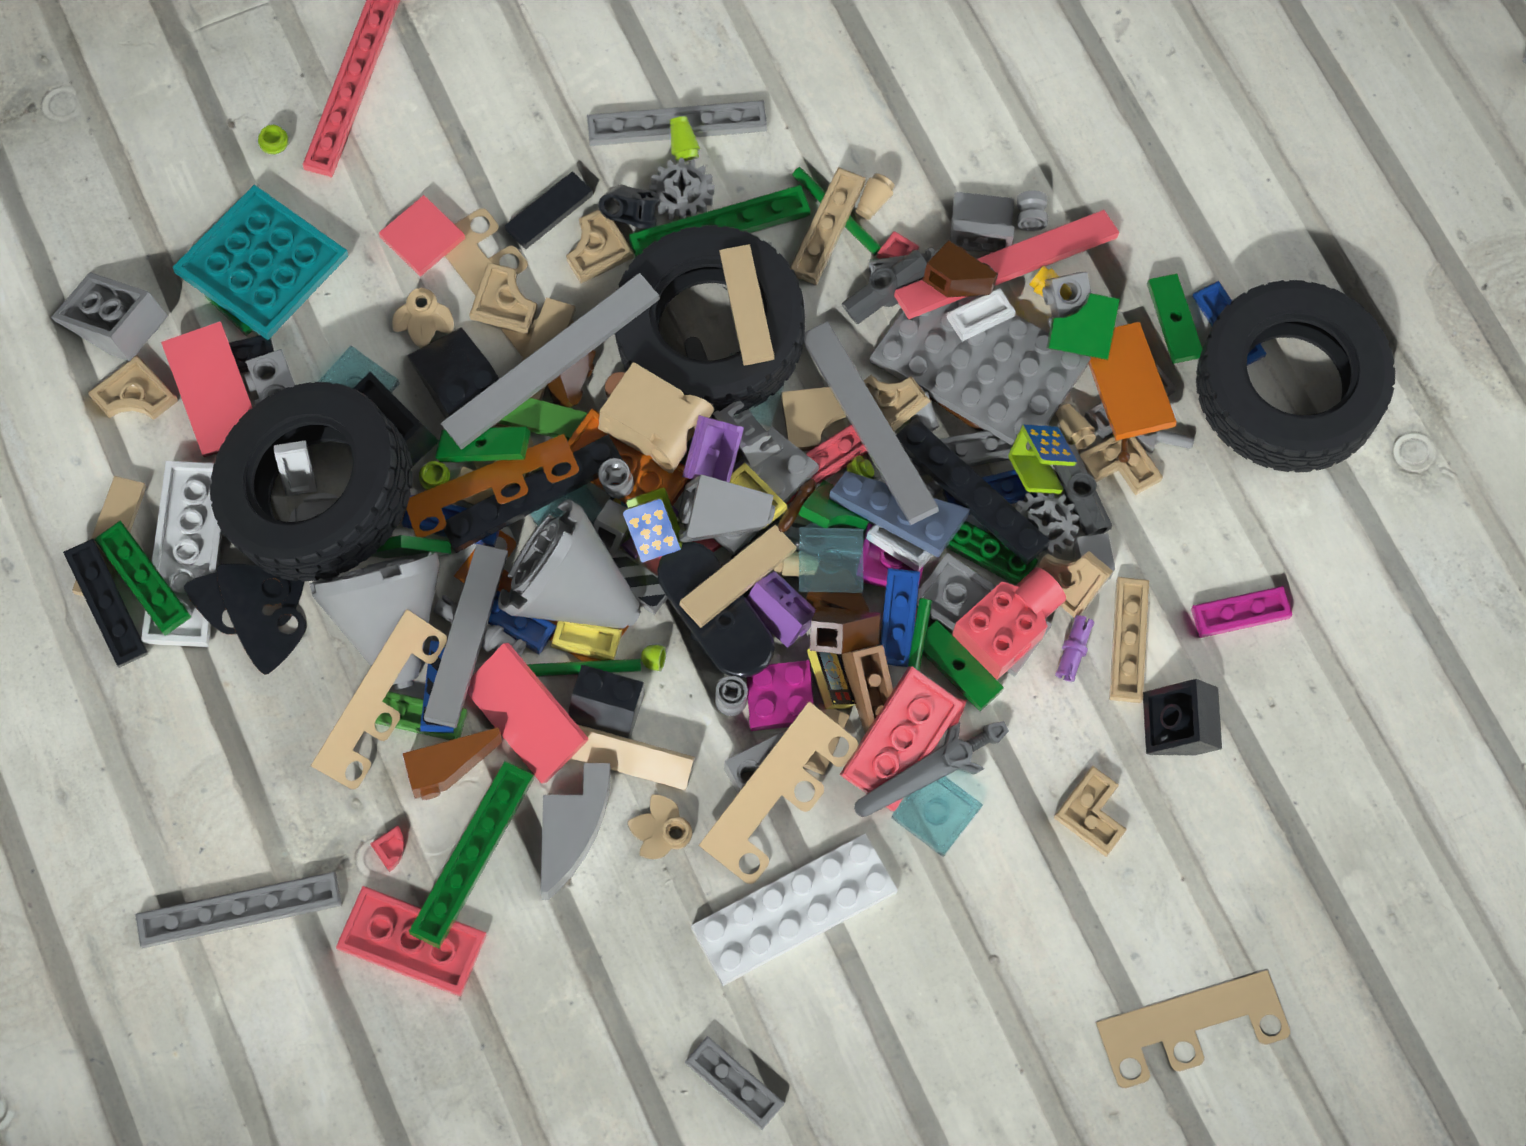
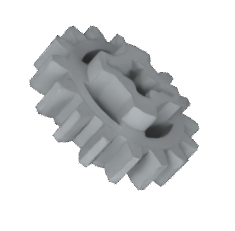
[649,158,715,221]
[1015,492,1079,557]

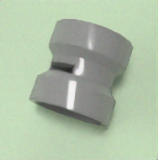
[1017,190,1048,231]
[598,458,635,499]
[715,676,748,716]

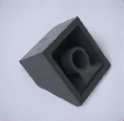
[568,665,645,739]
[1143,679,1222,755]

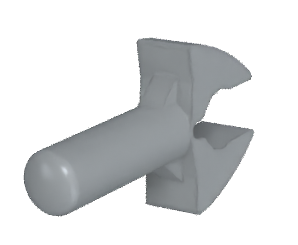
[1135,430,1194,453]

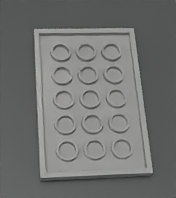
[870,295,1091,450]

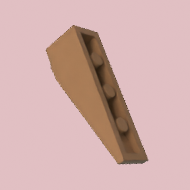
[842,645,893,734]

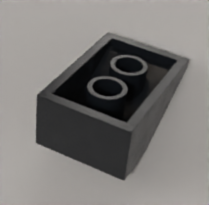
[407,327,500,419]
[352,371,439,466]

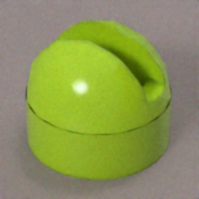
[641,645,666,671]

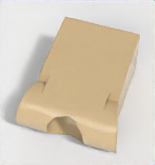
[598,362,714,473]

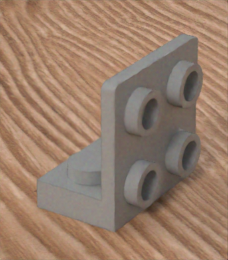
[950,192,1014,252]

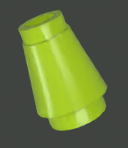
[670,116,700,162]

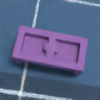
[682,415,744,482]
[746,571,816,648]

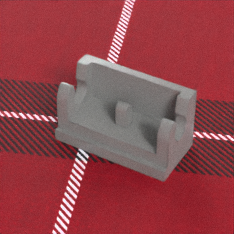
[713,401,780,468]

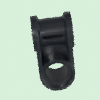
[598,185,659,229]

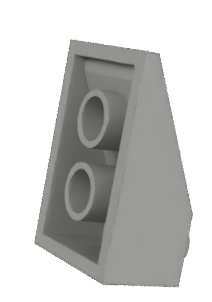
[52,272,167,362]

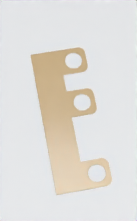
[445,208,574,357]
[310,609,447,789]
[698,701,858,884]
[1096,970,1290,1088]

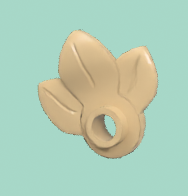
[392,288,454,348]
[627,795,692,860]

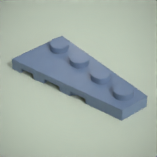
[829,471,970,558]

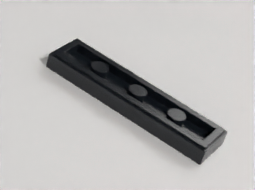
[63,539,148,668]

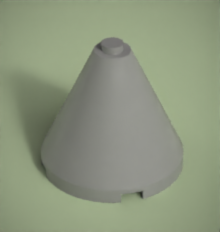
[498,499,641,629]
[309,552,440,690]

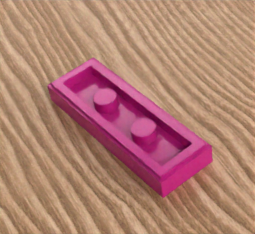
[1191,586,1292,638]

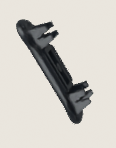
[657,541,775,678]

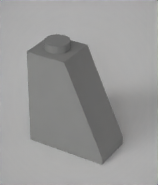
[678,475,775,543]

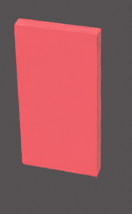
[161,321,253,457]
[467,643,589,784]
[839,666,963,811]
[336,886,487,997]

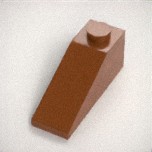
[402,727,502,800]

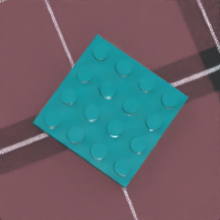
[173,184,348,340]

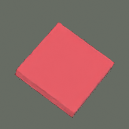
[379,195,465,277]

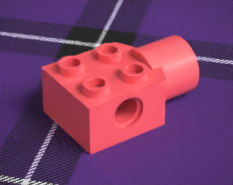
[952,567,1066,680]

